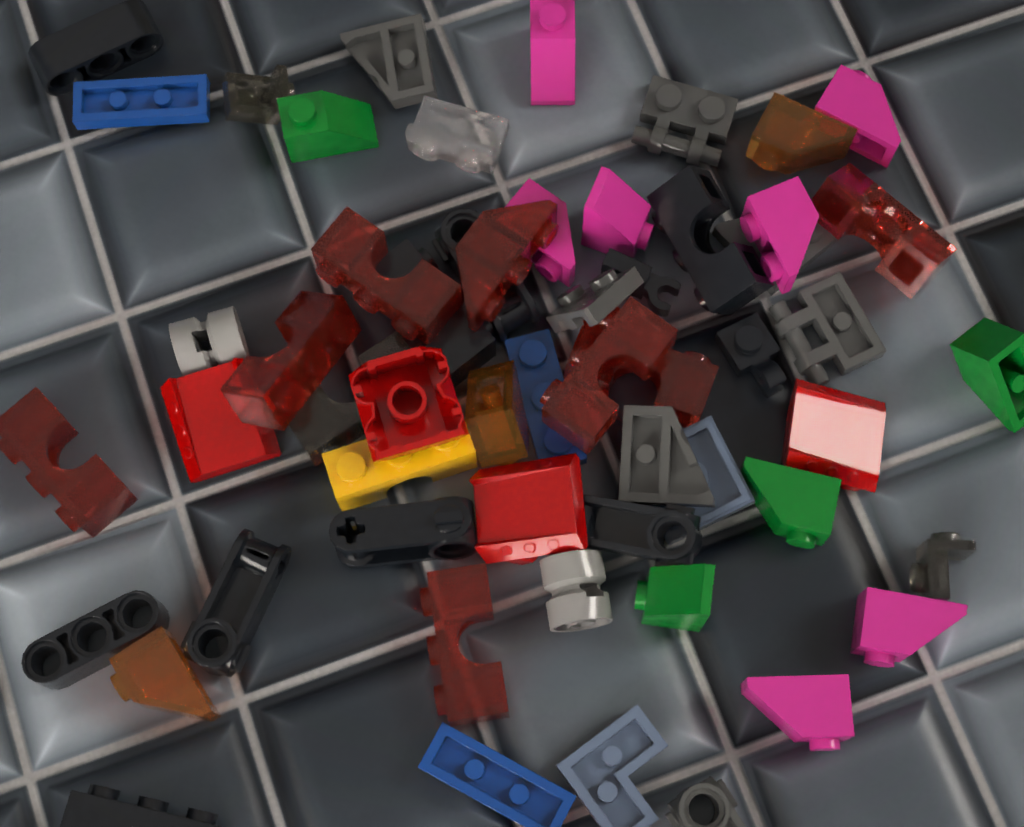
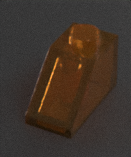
[746,92,858,175]
[465,360,529,468]
[109,626,221,722]

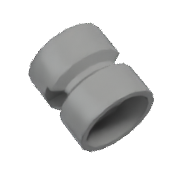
[169,306,250,376]
[539,549,613,632]

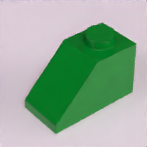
[277,90,379,163]
[950,317,1024,433]
[739,456,842,549]
[634,563,716,632]

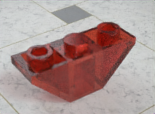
[455,200,559,332]

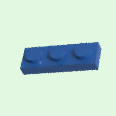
[72,74,210,130]
[504,329,587,465]
[418,722,577,827]

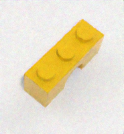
[321,419,478,512]

